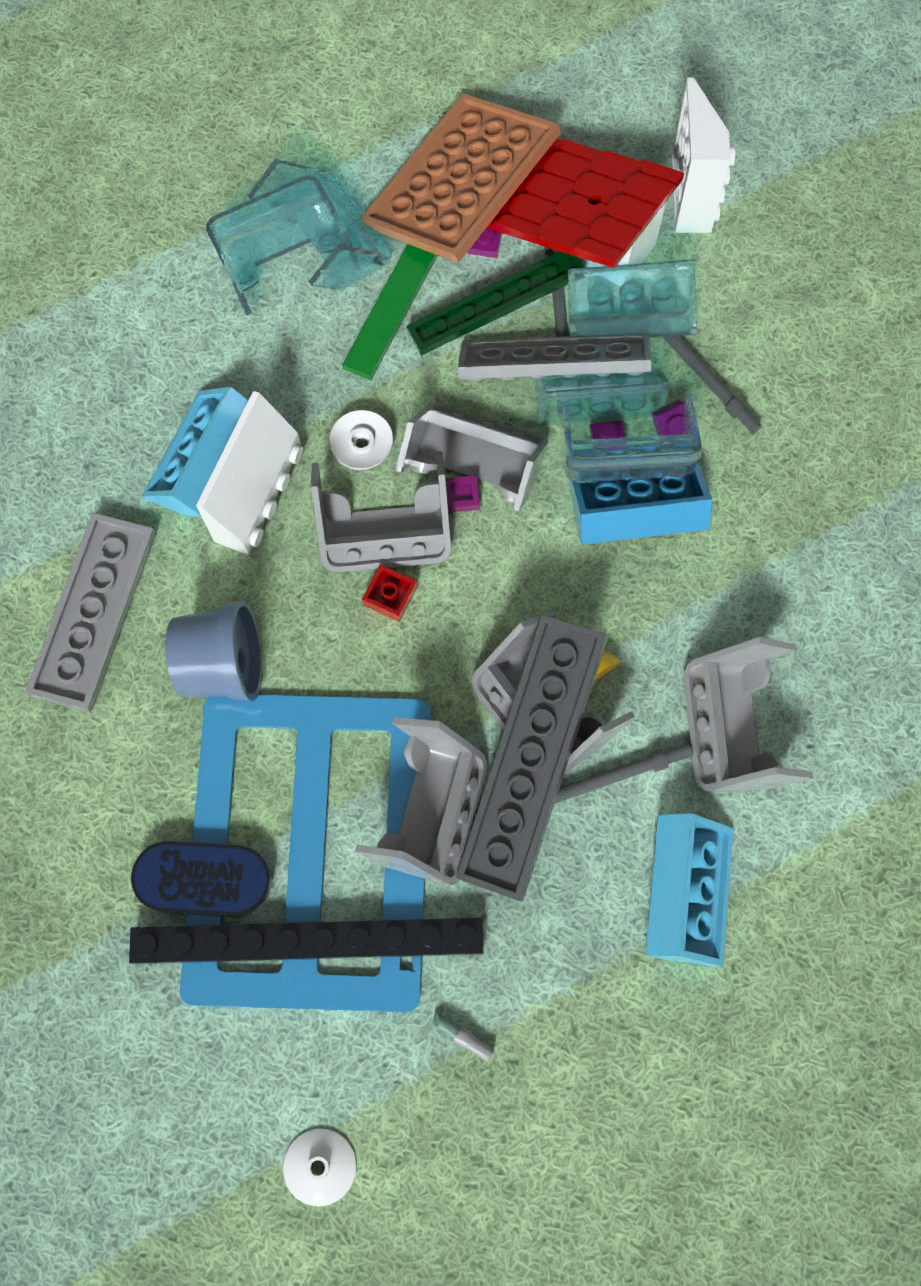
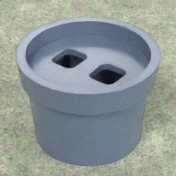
[165,600,262,701]

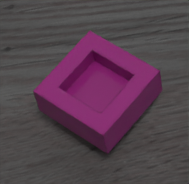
[468,229,502,258]
[651,400,692,444]
[589,420,626,456]
[445,475,480,513]

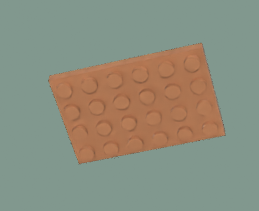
[360,93,561,263]

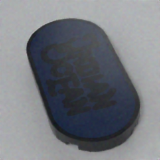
[131,841,272,917]

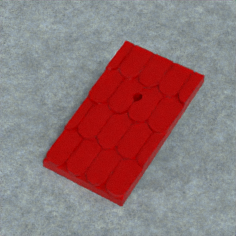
[486,138,685,288]

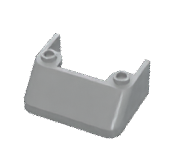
[395,404,548,511]
[311,451,451,572]
[472,610,635,774]
[684,637,813,792]
[355,717,487,884]

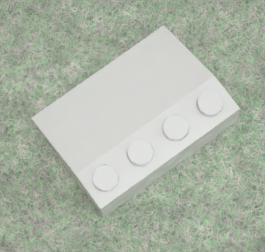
[671,77,735,233]
[196,391,303,555]

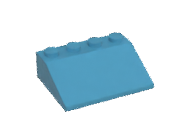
[565,440,712,545]

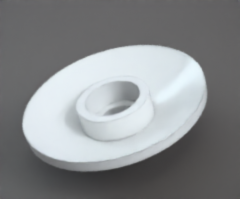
[329,410,393,470]
[283,1129,356,1206]

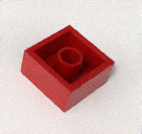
[362,564,418,622]

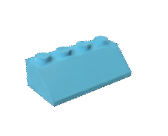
[141,387,248,517]
[646,813,734,967]

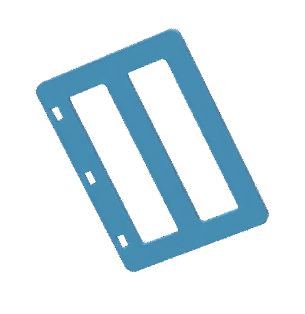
[180,695,431,1012]

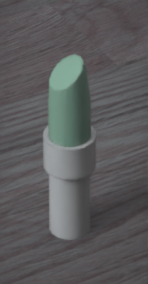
[433,1013,494,1062]

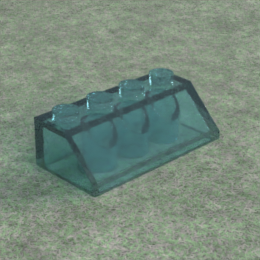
[568,259,697,338]
[534,368,670,426]

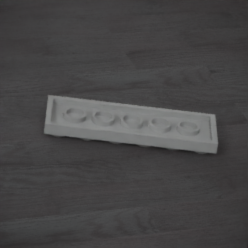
[458,333,651,382]
[25,512,156,713]

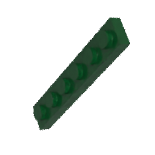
[406,252,586,356]

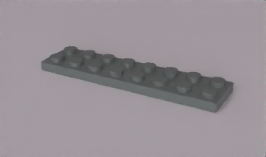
[456,615,609,901]

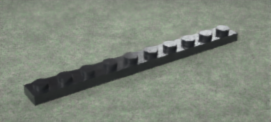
[129,918,484,964]

